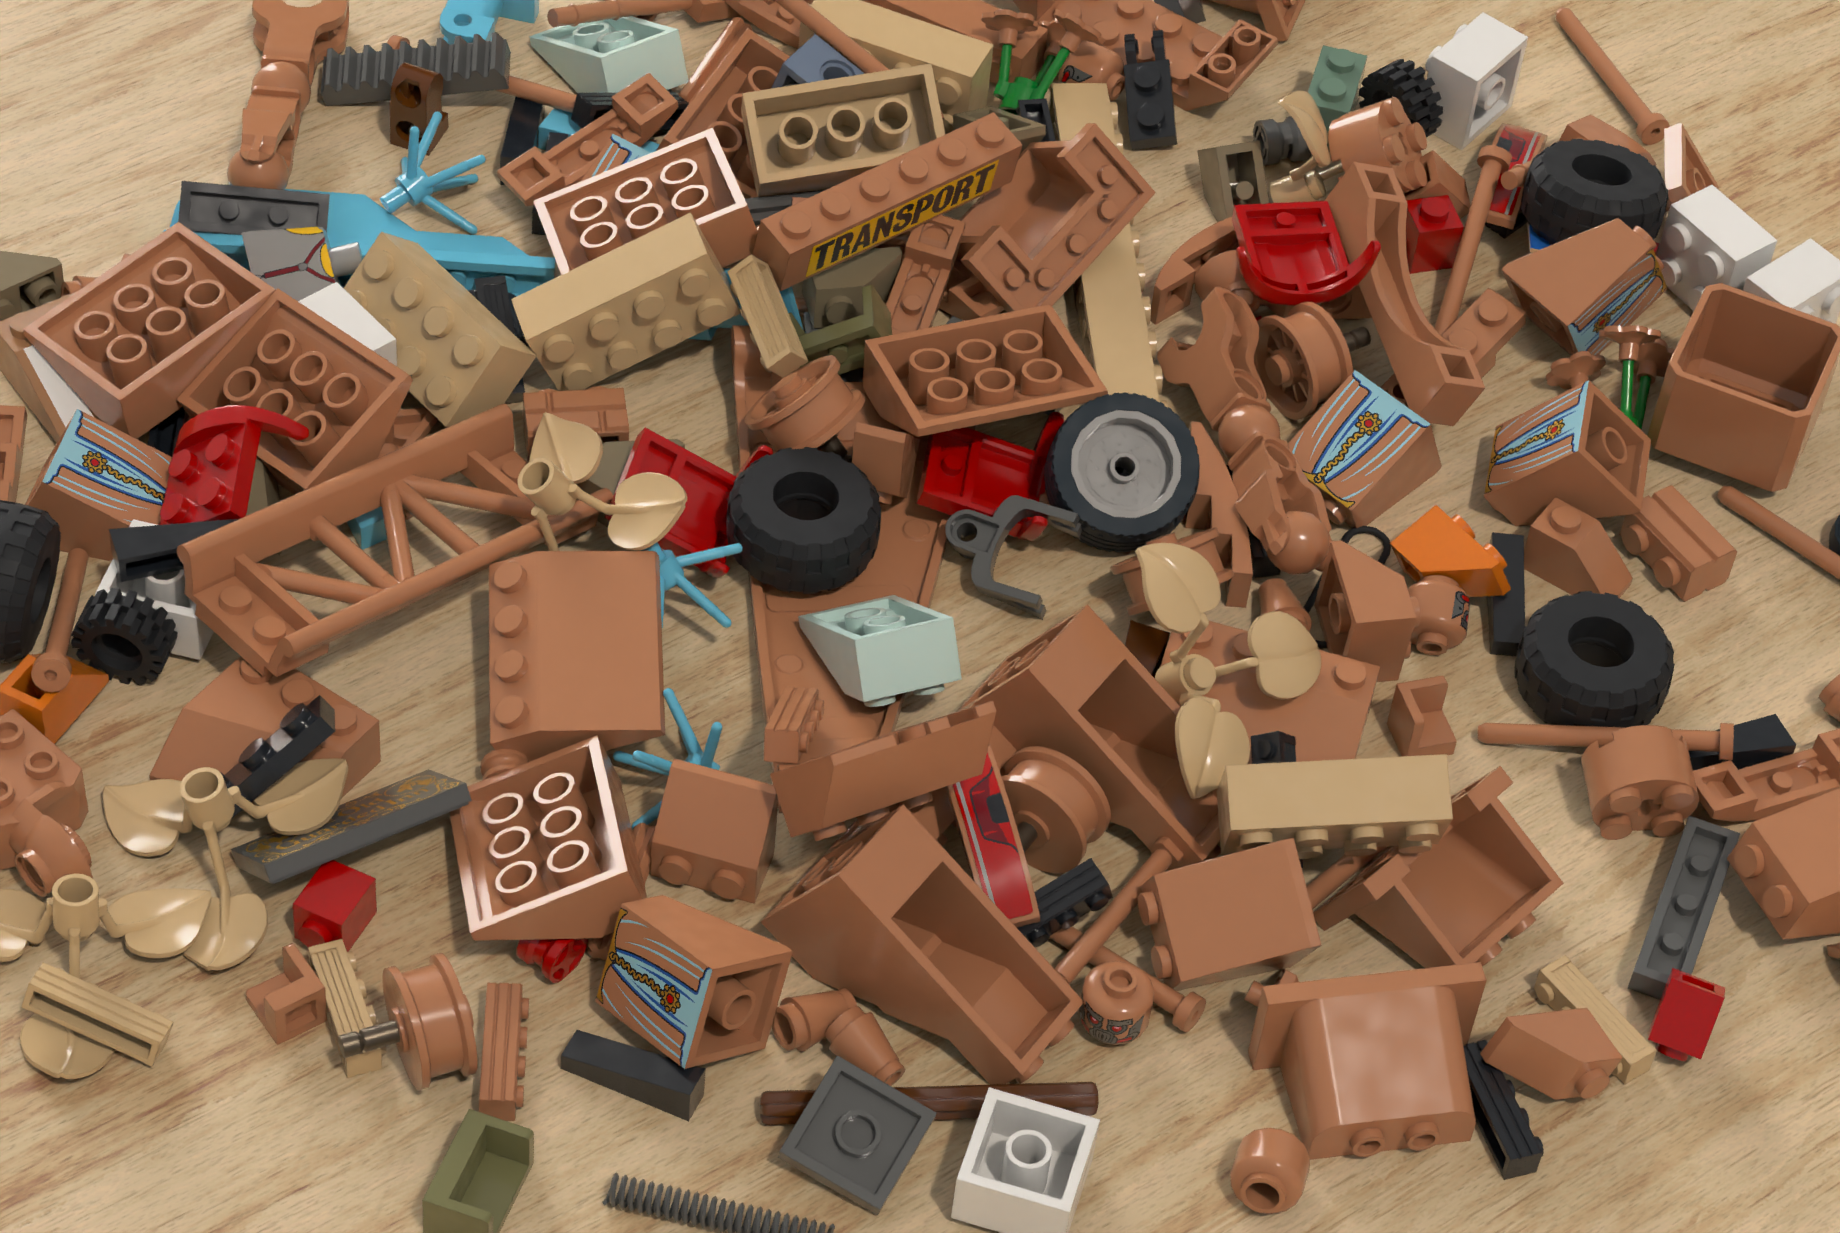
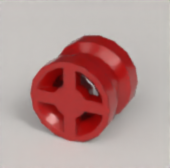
[517,938,587,983]

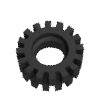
[1359,59,1443,138]
[71,588,178,685]

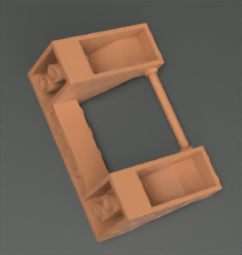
[761,604,1221,1084]

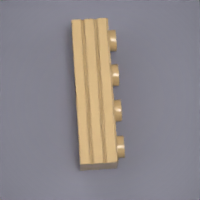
[727,255,808,378]
[308,939,387,1078]
[1534,955,1657,1085]
[21,962,174,1067]

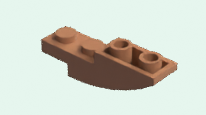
[1380,288,1527,407]

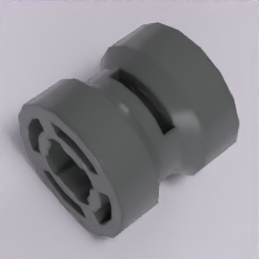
[1253,116,1311,166]

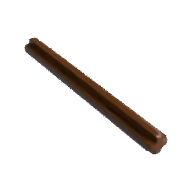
[760,1082,1099,1125]

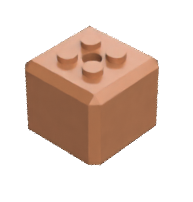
[1647,283,1840,492]

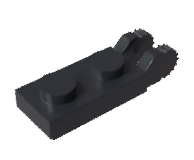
[1124,30,1178,150]

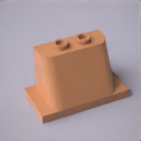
[956,123,1156,312]
[1313,766,1564,968]
[1248,962,1487,1160]

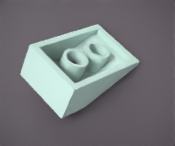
[529,16,688,93]
[798,595,962,707]

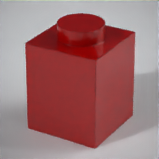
[1406,195,1464,274]
[293,860,377,952]
[1648,968,1725,1061]

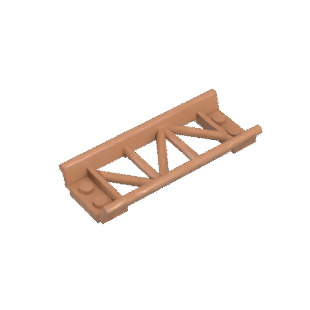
[177,404,613,677]

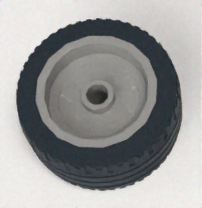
[1044,392,1200,553]

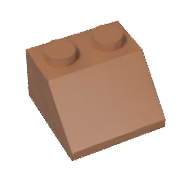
[1314,540,1420,682]
[650,758,778,904]

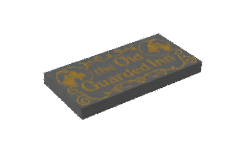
[231,769,472,884]

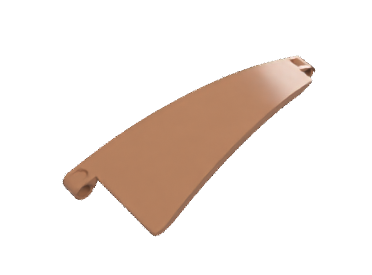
[731,325,976,814]

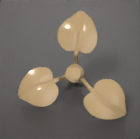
[1270,91,1352,203]
[518,412,687,551]
[1135,543,1321,799]
[103,758,348,971]
[0,874,211,1079]

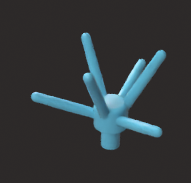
[380,111,486,235]
[640,542,743,628]
[613,688,722,830]

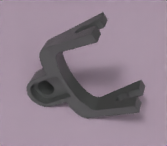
[945,495,1082,620]

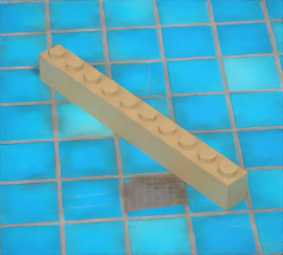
[1049,83,1168,408]

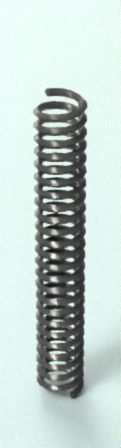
[602,1172,835,1233]

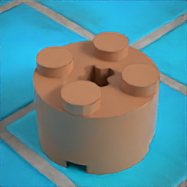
[1328,97,1427,193]
[1581,725,1699,840]

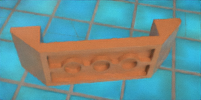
[1013,0,1278,111]

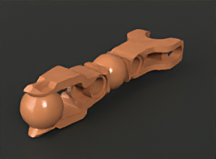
[227,0,349,190]
[1157,286,1332,574]

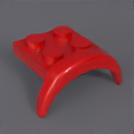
[1232,201,1381,306]
[159,405,309,525]
[916,412,1064,541]
[605,427,773,578]

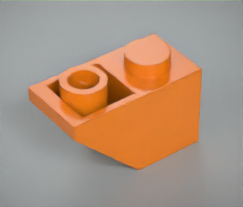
[1390,505,1511,597]
[0,654,109,744]

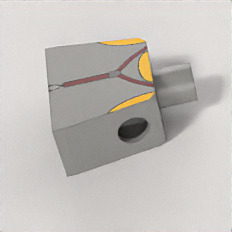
[241,227,363,301]

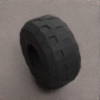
[1521,139,1668,245]
[726,447,881,594]
[0,500,61,664]
[1514,591,1675,728]

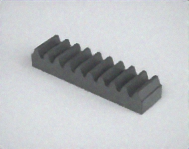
[321,32,511,106]
[1628,816,1740,1000]

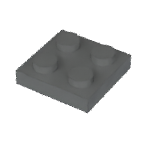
[778,1056,937,1216]

